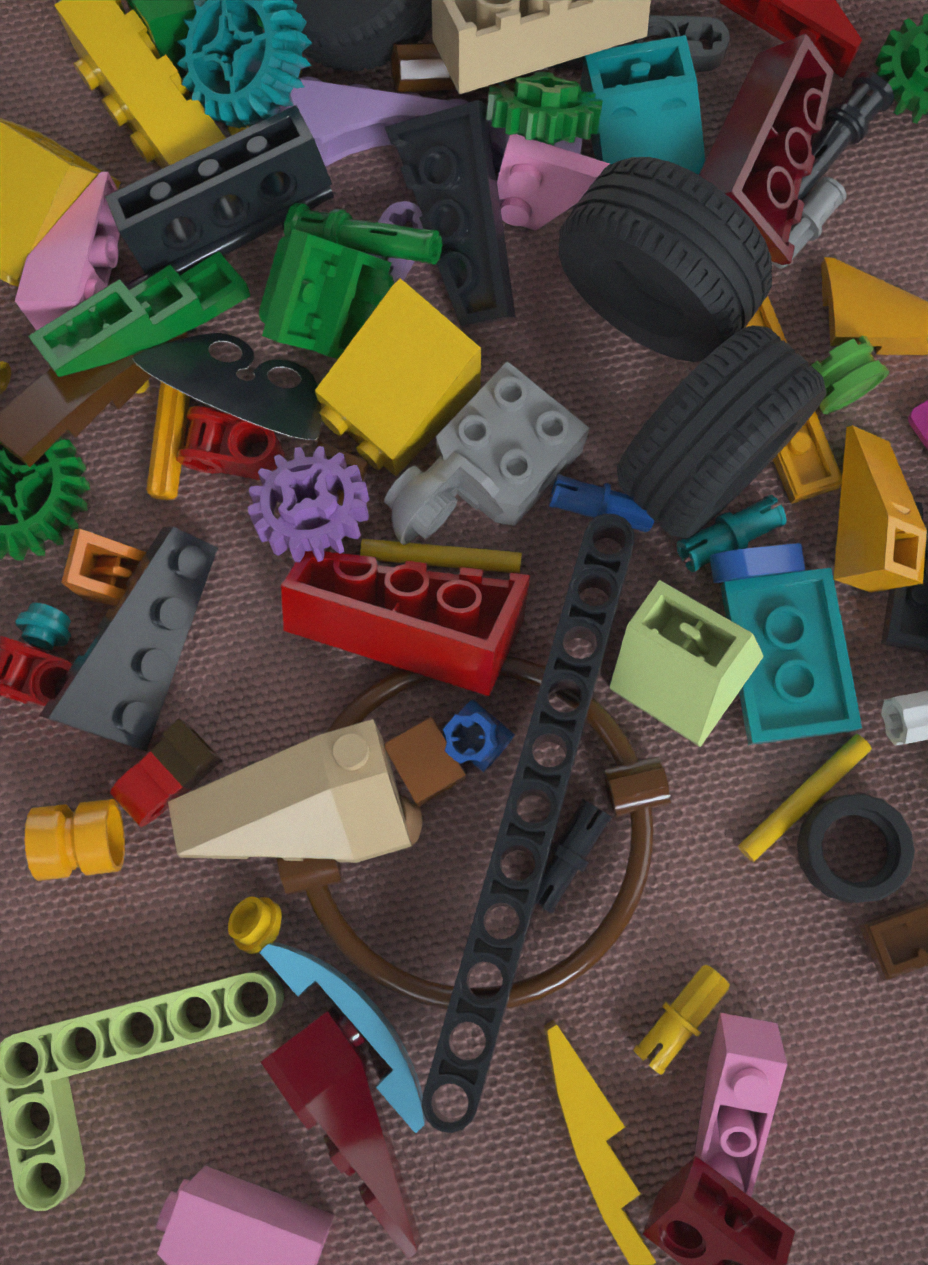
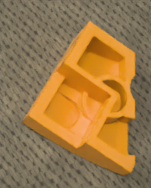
[821,257,928,355]

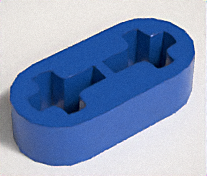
[709,543,805,583]

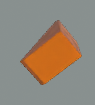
[61,529,146,606]

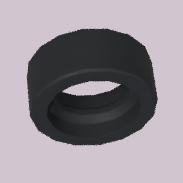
[797,794,915,903]

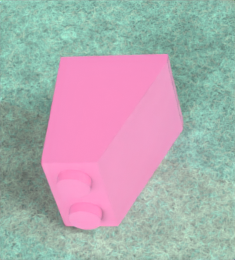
[156,1166,334,1265]

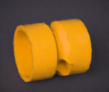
[24,799,125,881]

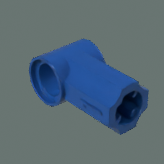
[442,699,515,773]

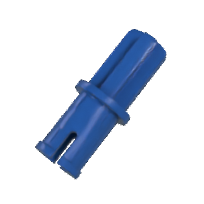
[548,473,654,532]

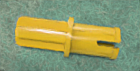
[633,964,730,1075]

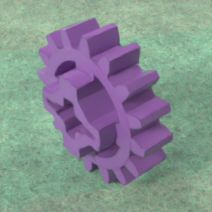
[247,446,370,562]

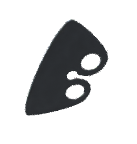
[133,333,321,440]

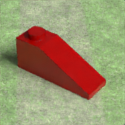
[720,0,862,78]

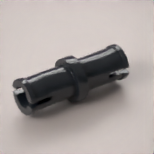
[536,798,612,914]

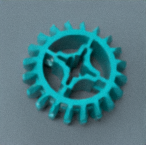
[177,0,312,129]

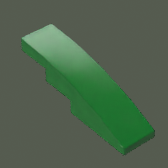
[28,251,251,377]

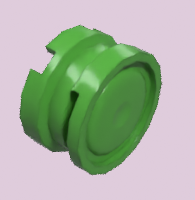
[811,336,889,414]

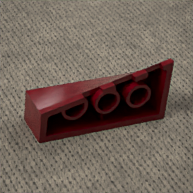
[699,34,834,265]

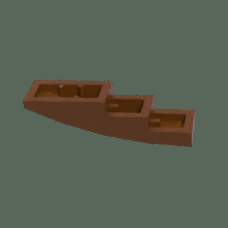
[0,332,189,467]

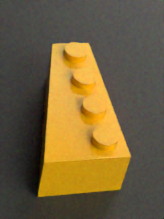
[54,0,226,169]

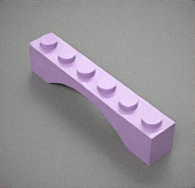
[280,77,583,174]

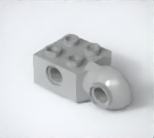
[384,361,590,545]

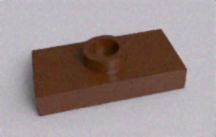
[859,900,928,981]

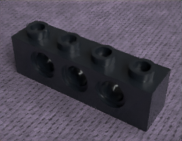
[105,105,332,274]

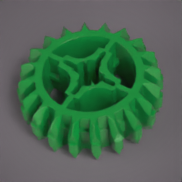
[0,435,91,561]

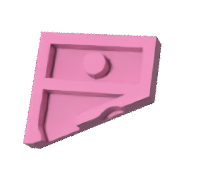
[497,134,610,231]

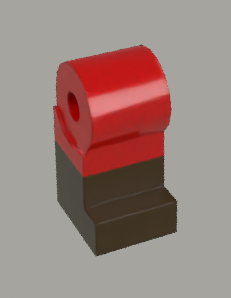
[110,718,223,827]

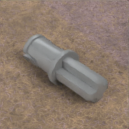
[772,177,847,269]

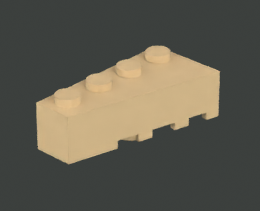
[432,0,651,94]

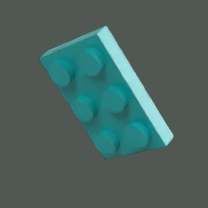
[720,568,862,745]

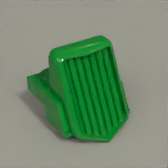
[259,228,395,359]

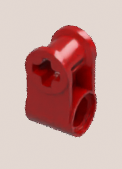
[176,406,285,480]
[0,636,73,707]

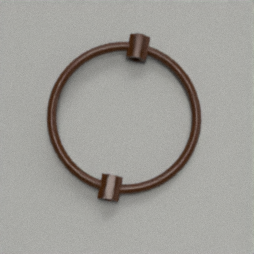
[277,656,671,1009]

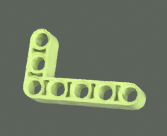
[0,970,284,1211]

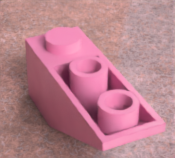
[15,172,120,331]
[694,1013,787,1197]

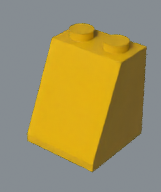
[0,118,121,287]
[315,278,481,477]

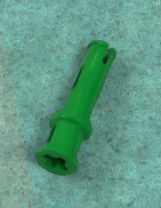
[284,203,442,265]

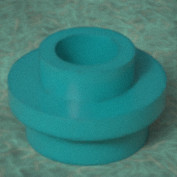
[15,603,71,650]

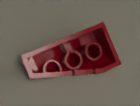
[261,1007,420,1259]

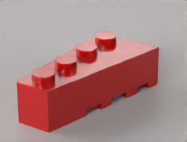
[281,551,530,696]

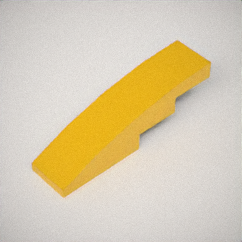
[544,1020,656,1265]

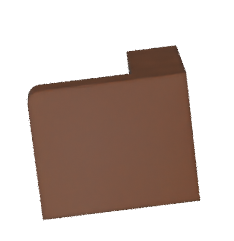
[385,717,466,807]

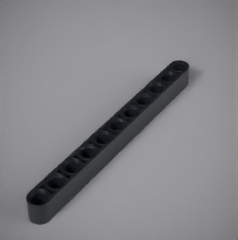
[422,513,634,1133]

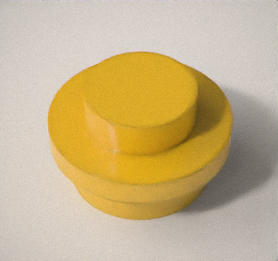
[228,897,282,954]

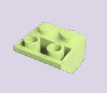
[609,580,764,747]

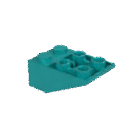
[580,35,706,175]

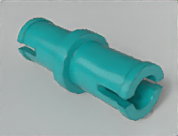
[676,495,787,572]

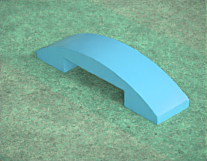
[260,942,426,1133]

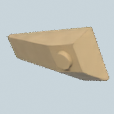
[168,719,412,863]

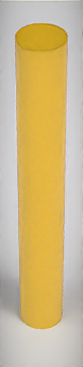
[360,539,522,574]
[738,734,872,862]

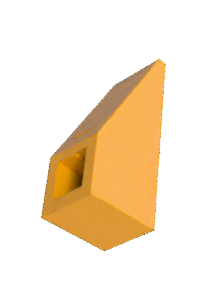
[833,425,927,593]

